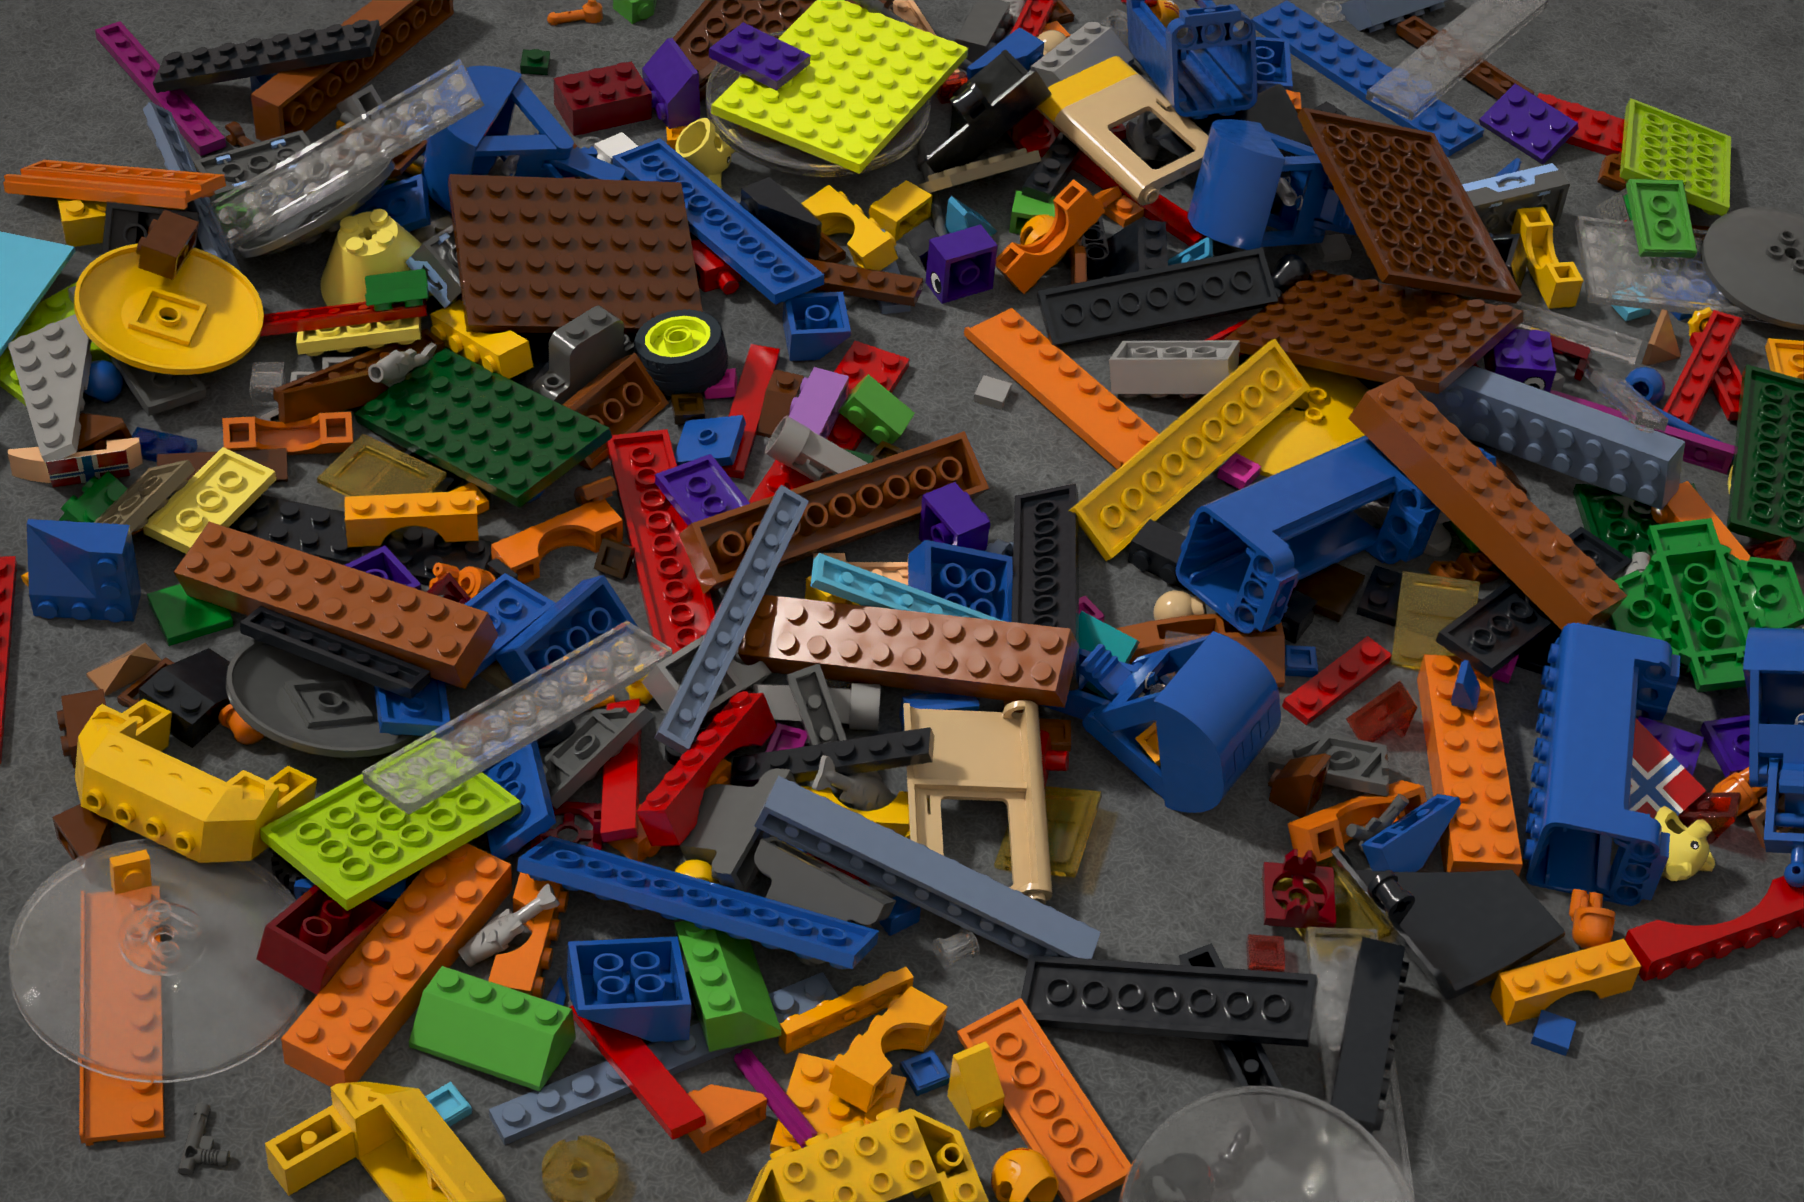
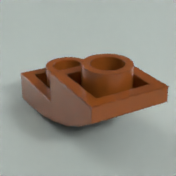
[574,476,617,505]
[1428,553,1500,591]

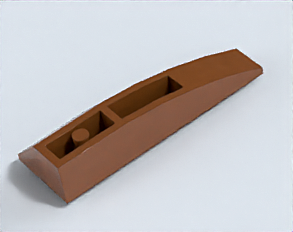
[1115,613,1285,687]

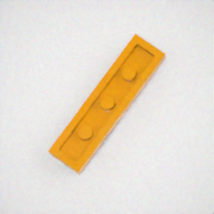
[778,967,914,1054]

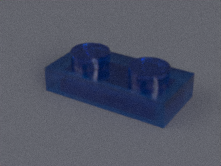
[132,427,198,462]

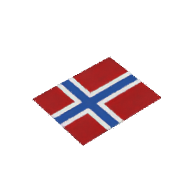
[46,450,130,488]
[1629,718,1707,819]

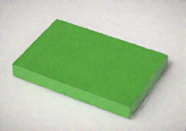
[1626,179,1697,258]

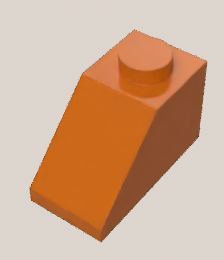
[687,1084,767,1154]

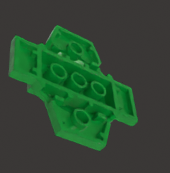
[1609,518,1804,692]

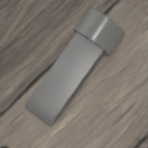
[765,415,868,481]
[753,683,880,731]

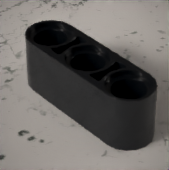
[1082,215,1109,280]

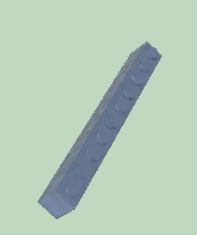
[754,776,1101,959]

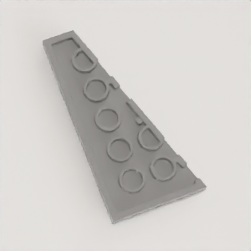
[8,314,92,463]

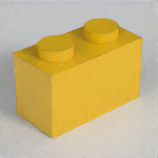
[868,180,933,241]

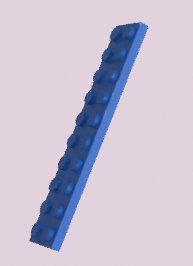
[1251,0,1485,157]
[612,138,824,305]
[517,836,879,969]

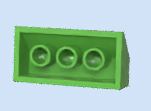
[674,920,782,1052]
[409,966,576,1092]

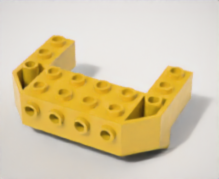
[75,699,317,863]
[265,1081,506,1202]
[746,1107,989,1202]

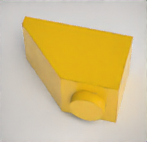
[947,1041,1005,1130]

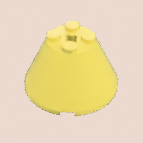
[321,209,433,306]

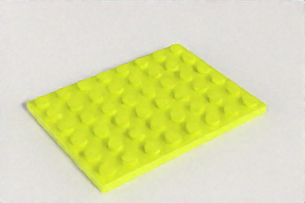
[711,0,968,174]

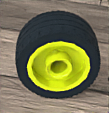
[634,309,728,397]

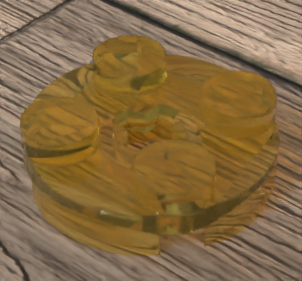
[542,1135,618,1202]

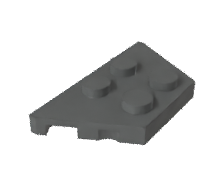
[545,706,654,809]
[1268,733,1389,797]

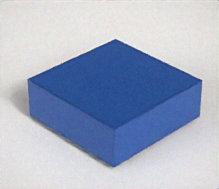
[1285,645,1318,677]
[1531,1010,1576,1056]
[900,1049,950,1096]

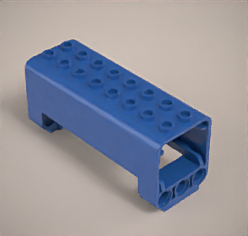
[1126,0,1258,119]
[1175,436,1441,634]
[1523,623,1680,906]

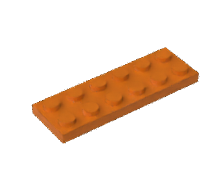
[957,998,1135,1202]

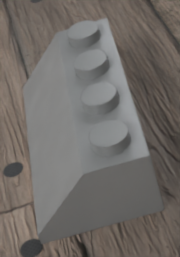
[1031,22,1134,87]
[1109,340,1240,398]

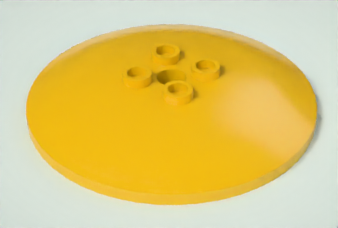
[74,243,264,375]
[1230,364,1369,477]

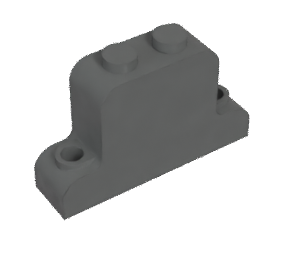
[533,305,634,404]
[679,768,797,892]
[754,837,896,967]

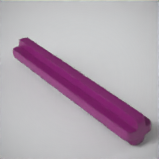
[734,1048,817,1148]

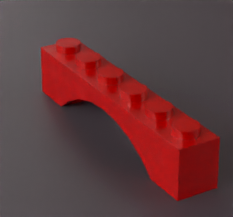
[636,691,777,846]
[1624,876,1804,981]

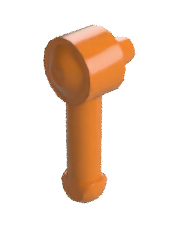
[547,0,603,25]

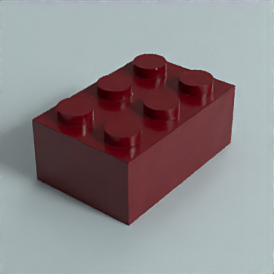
[553,61,652,136]
[256,885,387,995]

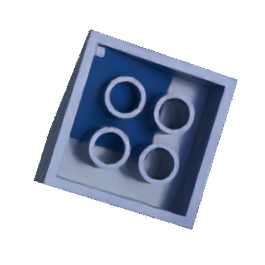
[27,519,141,622]
[908,540,1013,622]
[567,936,691,1042]

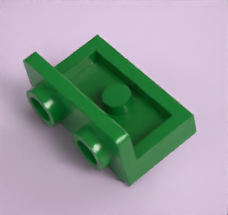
[365,269,430,311]
[59,471,127,523]

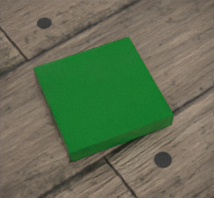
[147,584,233,646]

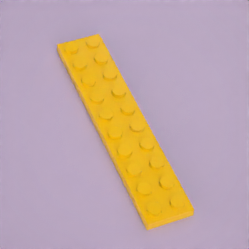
[1069,339,1310,561]

